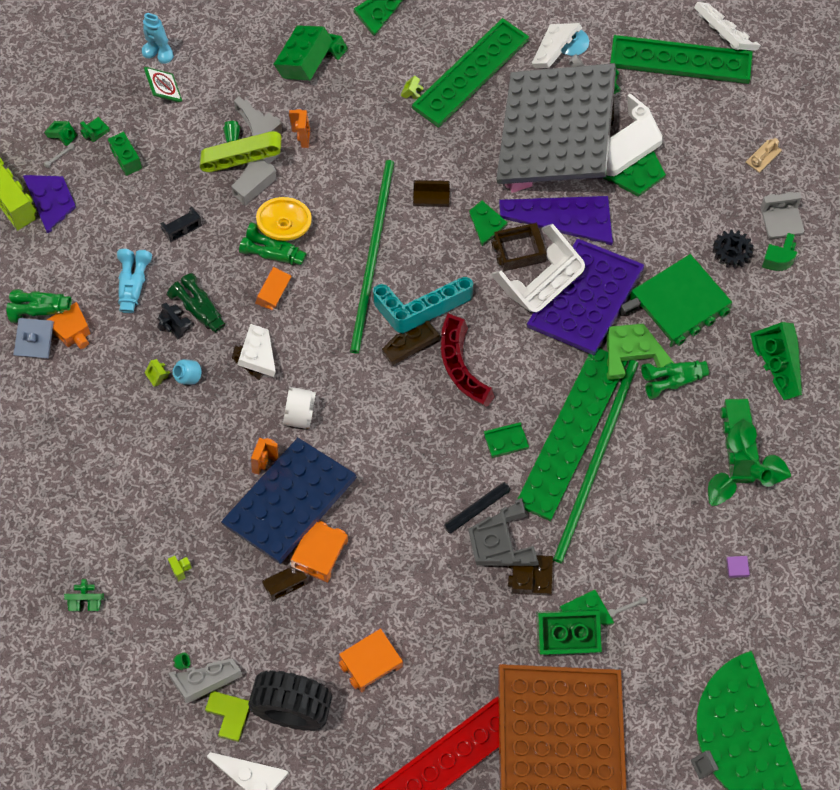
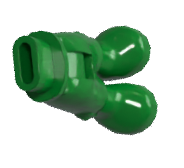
[239,222,306,265]
[6,289,72,323]
[641,360,709,399]

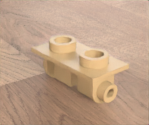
[745,138,782,173]

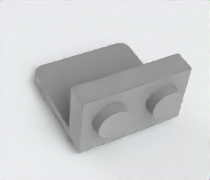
[760,192,804,239]

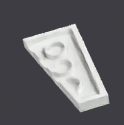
[694,2,761,51]

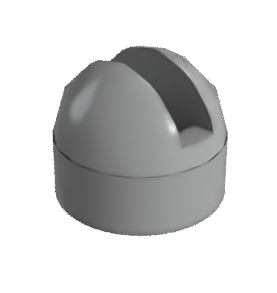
[569,54,584,67]

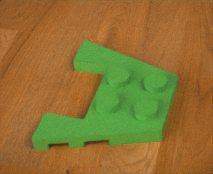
[607,324,674,380]

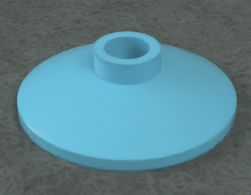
[561,30,589,56]

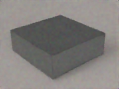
[619,298,640,316]
[691,750,719,779]

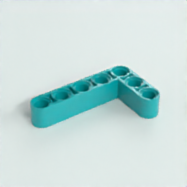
[373,277,473,333]

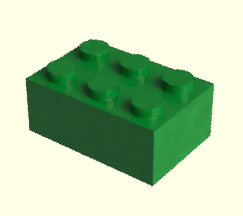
[273,25,333,81]
[536,609,602,655]

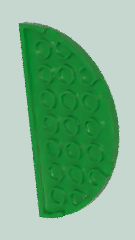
[696,651,802,790]

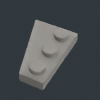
[169,658,242,703]

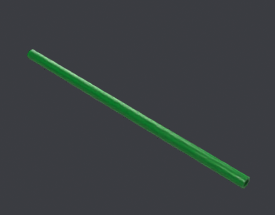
[350,160,394,354]
[553,360,638,564]

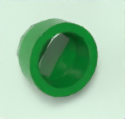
[173,652,191,670]

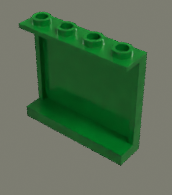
[630,254,732,347]

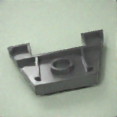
[468,498,539,566]

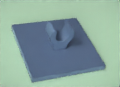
[14,318,54,359]

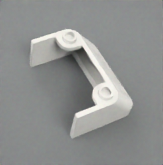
[606,94,662,176]
[490,224,585,312]

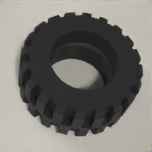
[248,670,333,731]

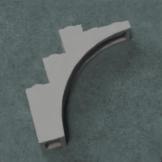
[231,97,282,206]

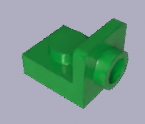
[327,34,348,60]
[80,117,110,142]
[44,121,77,146]

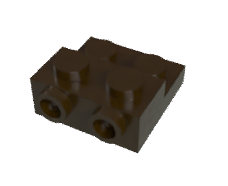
[508,555,553,596]

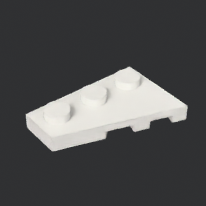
[532,23,582,68]

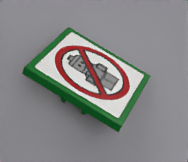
[144,67,182,102]

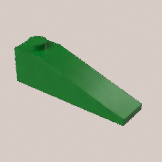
[750,322,802,401]

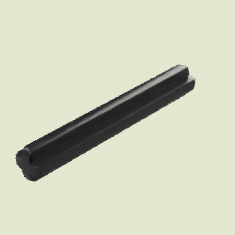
[444,482,510,534]

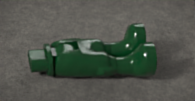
[166,273,225,333]

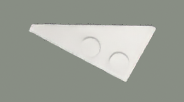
[207,752,289,790]

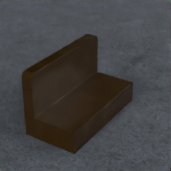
[413,180,450,207]
[262,567,308,602]

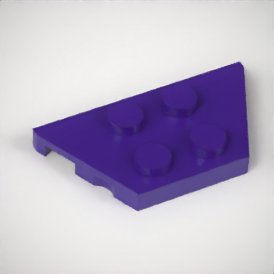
[23,175,76,233]

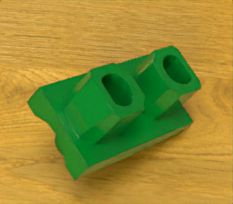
[64,579,104,611]

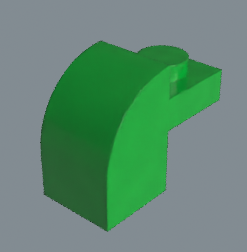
[762,233,798,271]

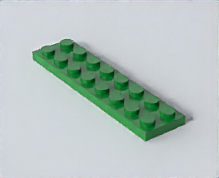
[412,18,529,128]
[610,35,753,84]

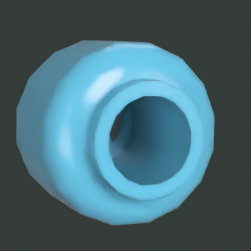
[173,359,202,385]

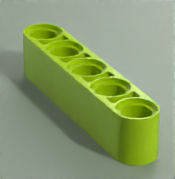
[200,131,282,172]

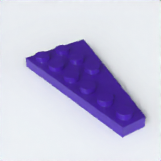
[499,196,613,246]

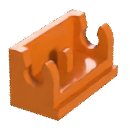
[255,267,292,310]

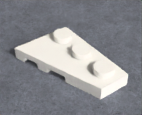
[237,324,276,377]

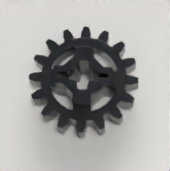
[712,229,754,268]

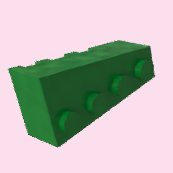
[720,399,759,483]

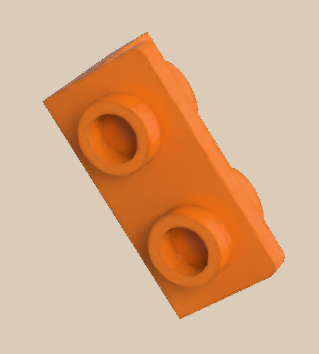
[289,109,310,148]
[251,438,278,475]

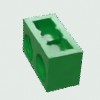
[108,132,142,176]

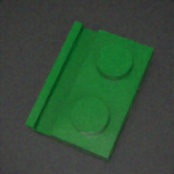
[484,422,529,459]

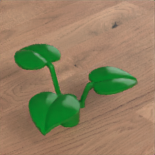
[708,419,791,506]

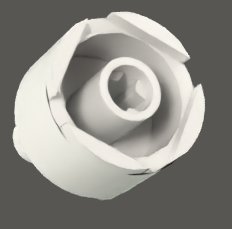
[283,387,316,429]

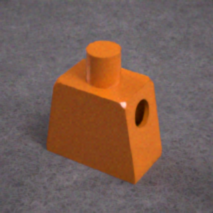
[47,302,91,349]

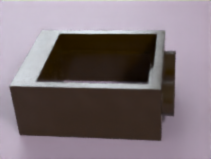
[491,222,547,272]

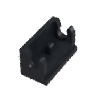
[160,207,202,243]

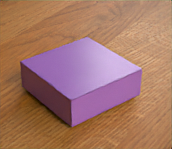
[726,556,750,578]

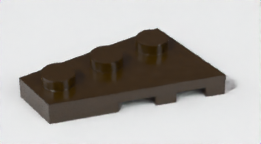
[382,320,440,366]

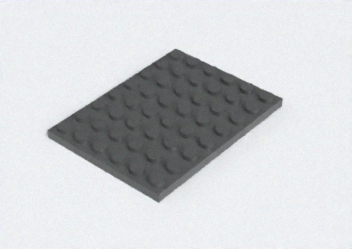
[496,63,616,184]

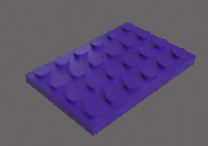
[527,238,644,355]

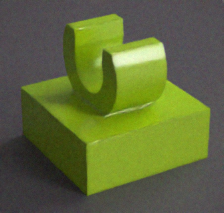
[400,75,424,99]
[144,359,170,387]
[168,555,192,582]

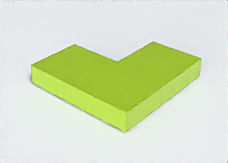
[205,691,249,742]

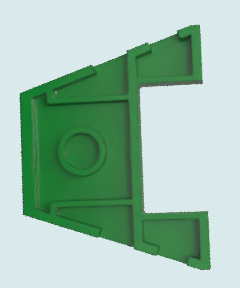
[603,151,666,197]

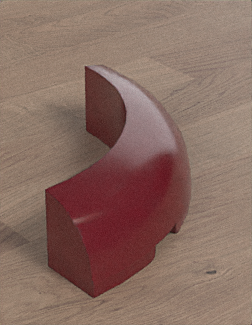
[440,313,495,407]

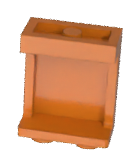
[291,521,348,583]
[338,628,403,693]

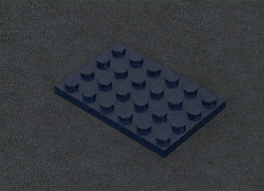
[221,437,357,564]

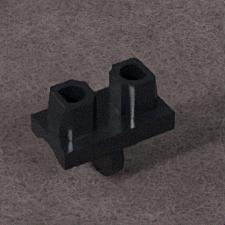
[157,303,191,340]

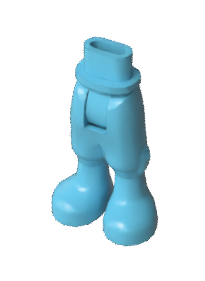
[142,13,174,64]
[117,249,152,313]

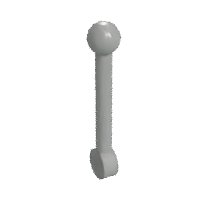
[44,143,75,168]
[608,596,647,617]

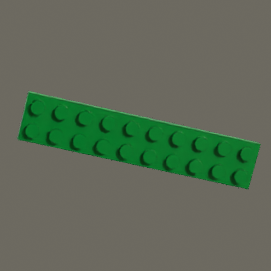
[517,348,628,522]

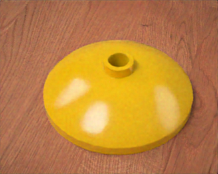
[256,197,312,241]

